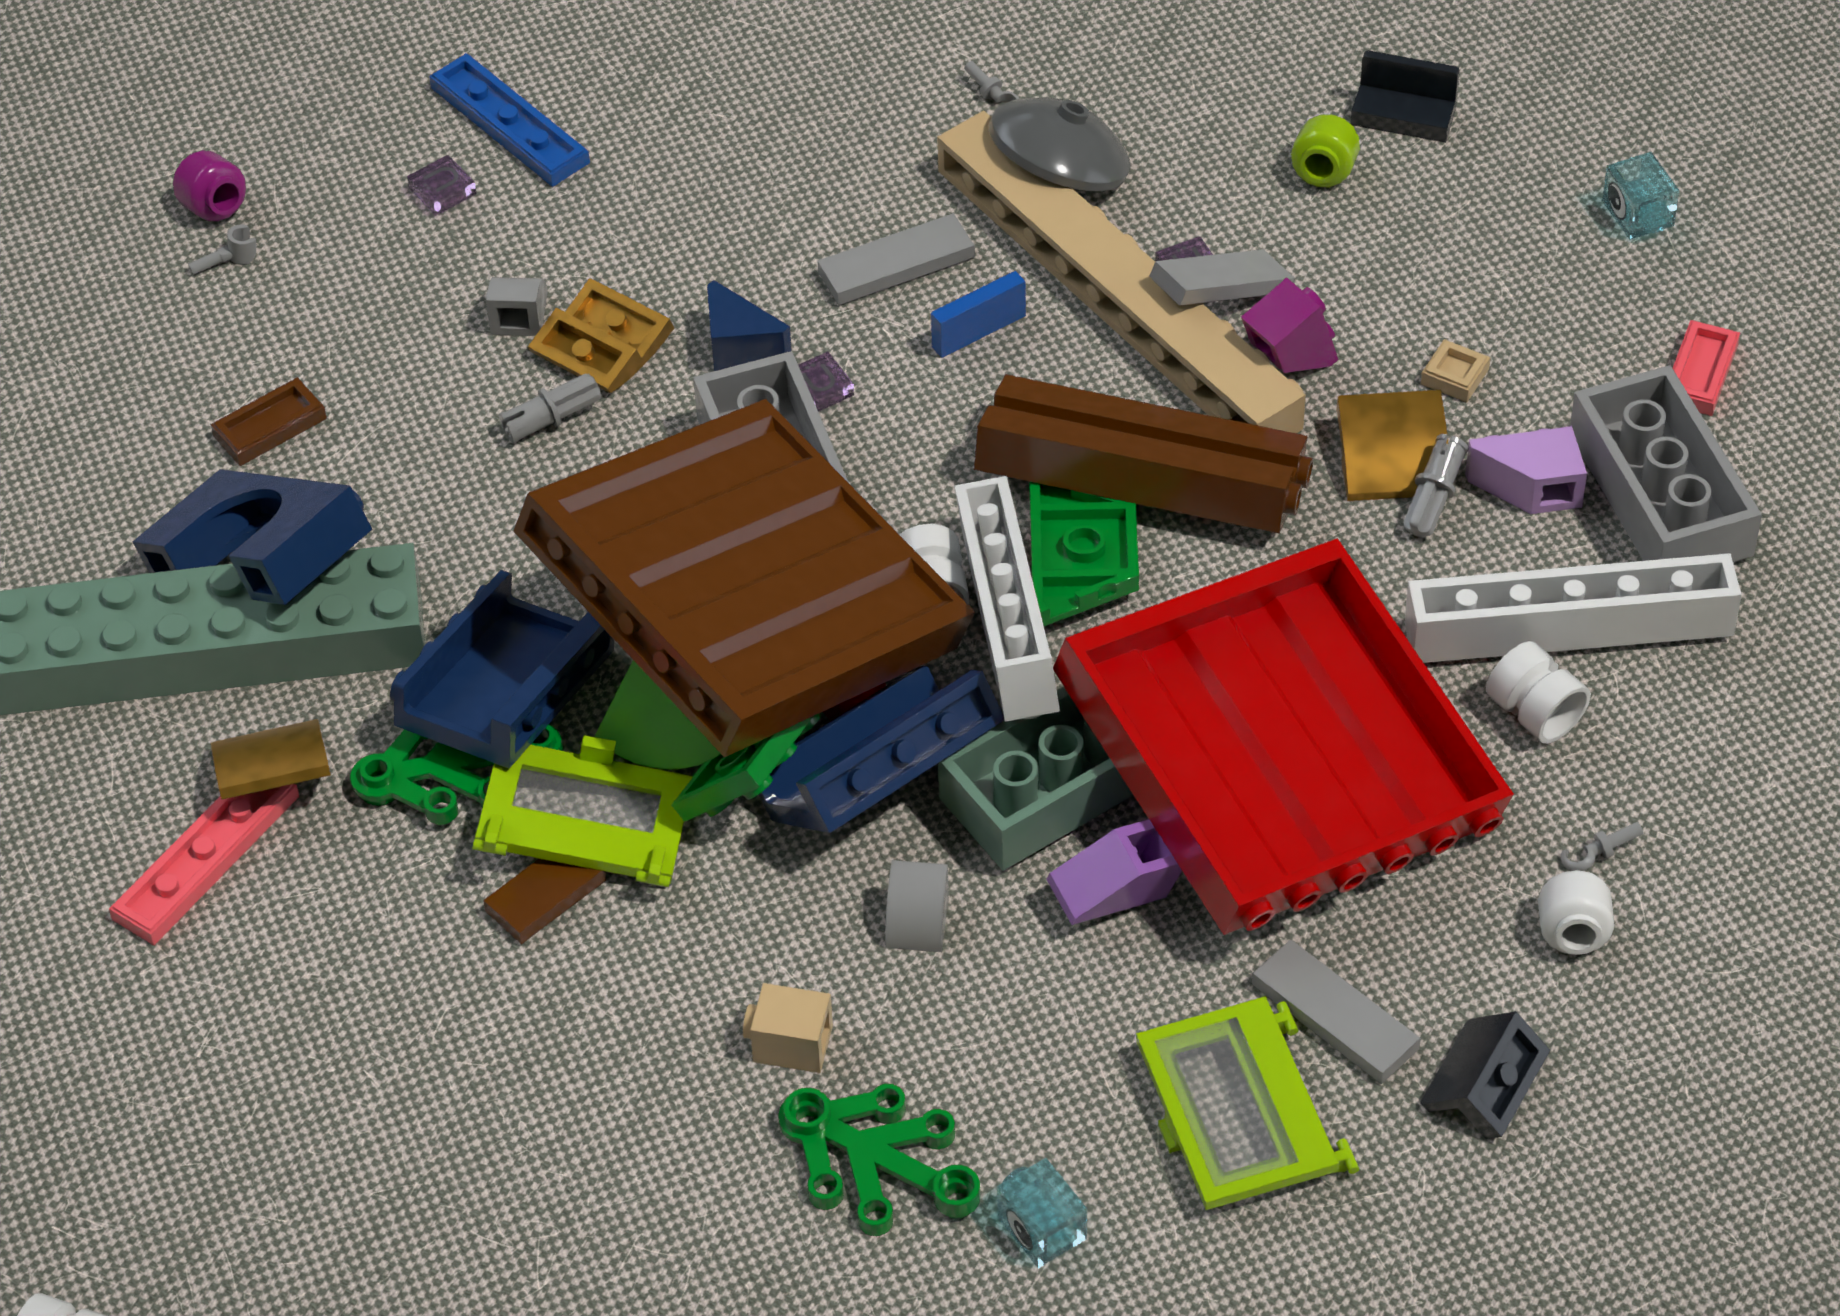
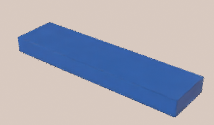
[429,53,590,187]

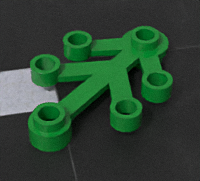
[350,724,563,825]
[778,1084,980,1236]

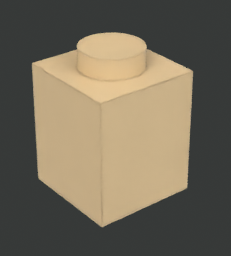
[743,983,833,1073]

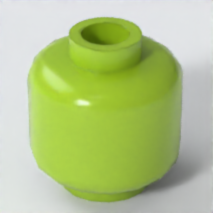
[1291,114,1360,187]

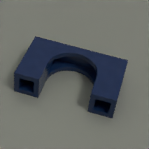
[132,469,372,605]

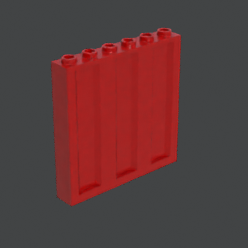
[1053,538,1514,935]

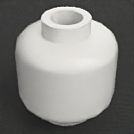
[1538,870,1615,955]

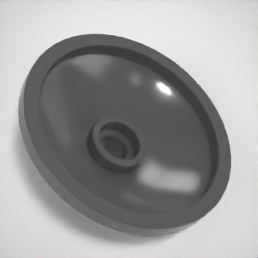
[989,97,1130,191]

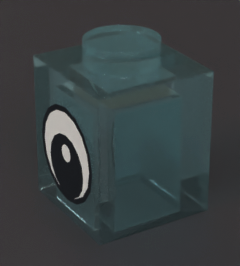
[1602,152,1680,240]
[997,1158,1087,1268]

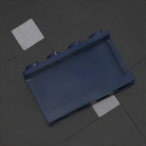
[390,570,614,768]
[759,666,1005,833]

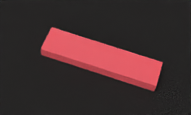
[109,784,299,946]

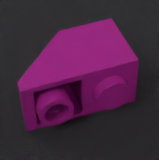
[1241,277,1339,373]

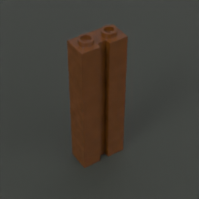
[974,374,1313,534]

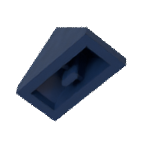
[707,280,792,371]

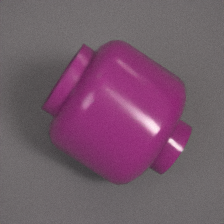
[172,150,247,222]

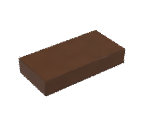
[210,377,327,466]
[483,859,606,944]

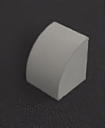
[486,277,548,336]
[885,860,949,952]

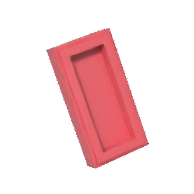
[1673,320,1740,416]

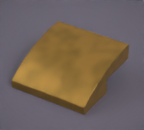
[528,278,674,393]
[1336,390,1448,501]
[211,719,331,800]

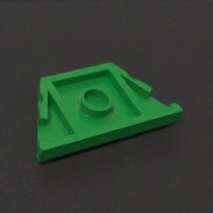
[1029,481,1139,626]

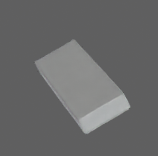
[817,213,975,305]
[1149,249,1294,306]
[1252,939,1421,1084]

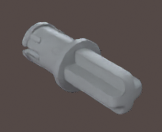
[499,374,601,443]
[1403,434,1469,538]

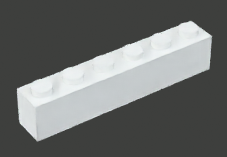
[955,476,1060,722]
[1404,553,1742,663]

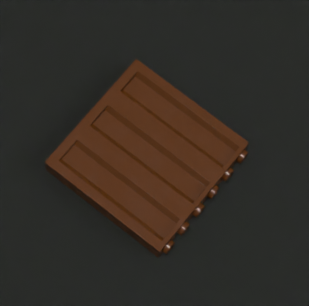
[513,399,975,757]

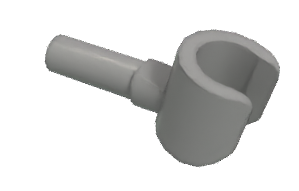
[188,224,256,275]

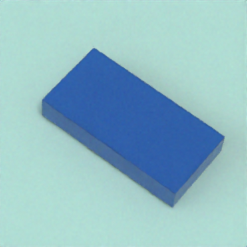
[931,271,1026,358]

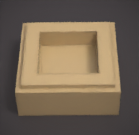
[1421,339,1490,402]

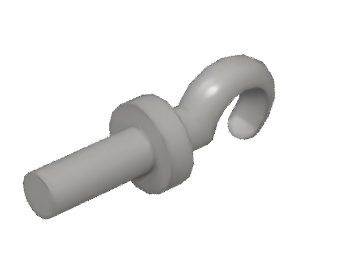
[964,61,1020,103]
[1560,822,1644,871]

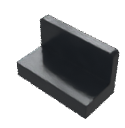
[1350,50,1460,143]
[1420,1011,1550,1139]

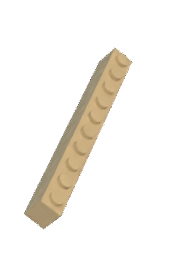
[937,110,1306,433]

